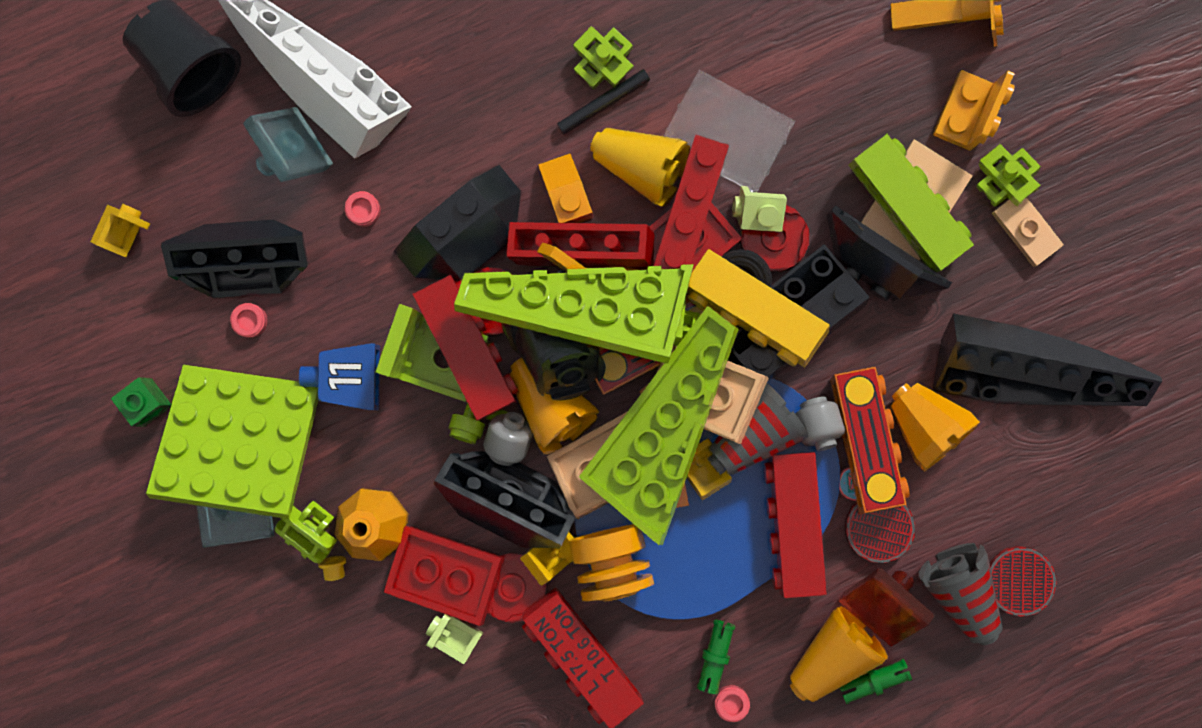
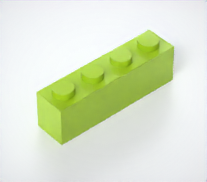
[848,134,974,272]

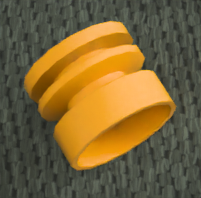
[569,524,654,601]

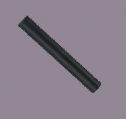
[557,69,650,135]

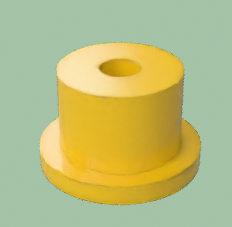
[318,556,346,581]

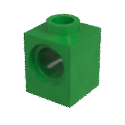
[111,377,172,427]

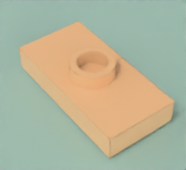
[991,198,1064,267]

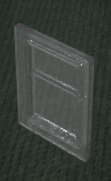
[663,70,796,192]

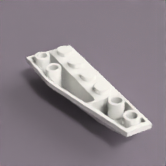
[218,0,412,158]

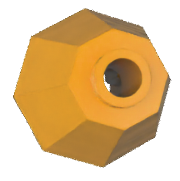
[891,383,980,472]
[335,488,409,561]

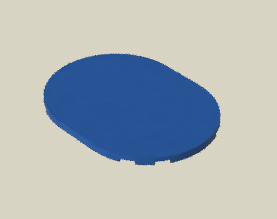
[575,379,840,619]

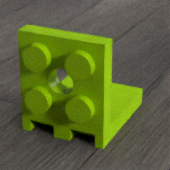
[376,304,489,402]

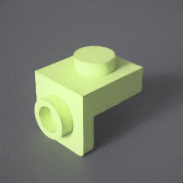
[732,186,787,232]
[425,614,483,664]

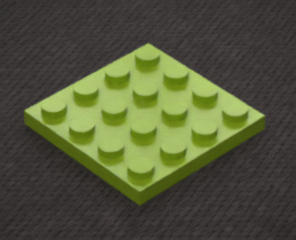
[146,365,318,519]

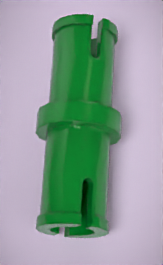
[697,620,736,694]
[840,659,912,705]

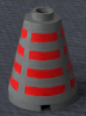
[707,383,809,476]
[919,543,1003,645]

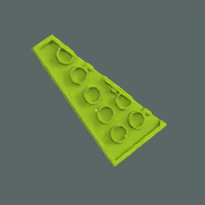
[454,264,694,364]
[579,306,738,545]

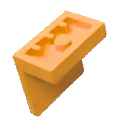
[932,70,1015,151]

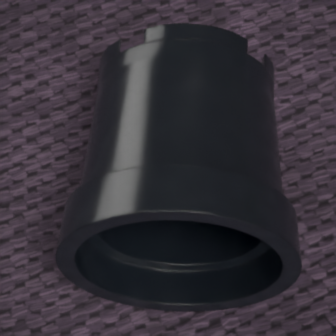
[122,0,241,117]
[501,323,606,401]

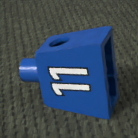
[299,344,380,411]

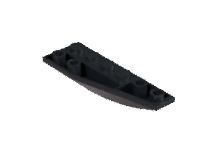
[728,244,869,382]
[933,313,1162,406]

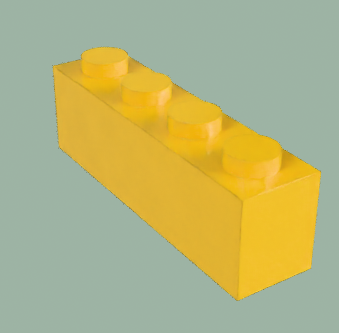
[687,249,830,368]

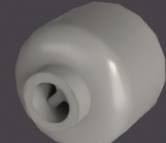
[795,397,845,451]
[483,412,533,466]

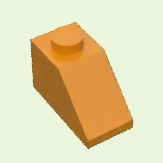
[538,154,593,223]

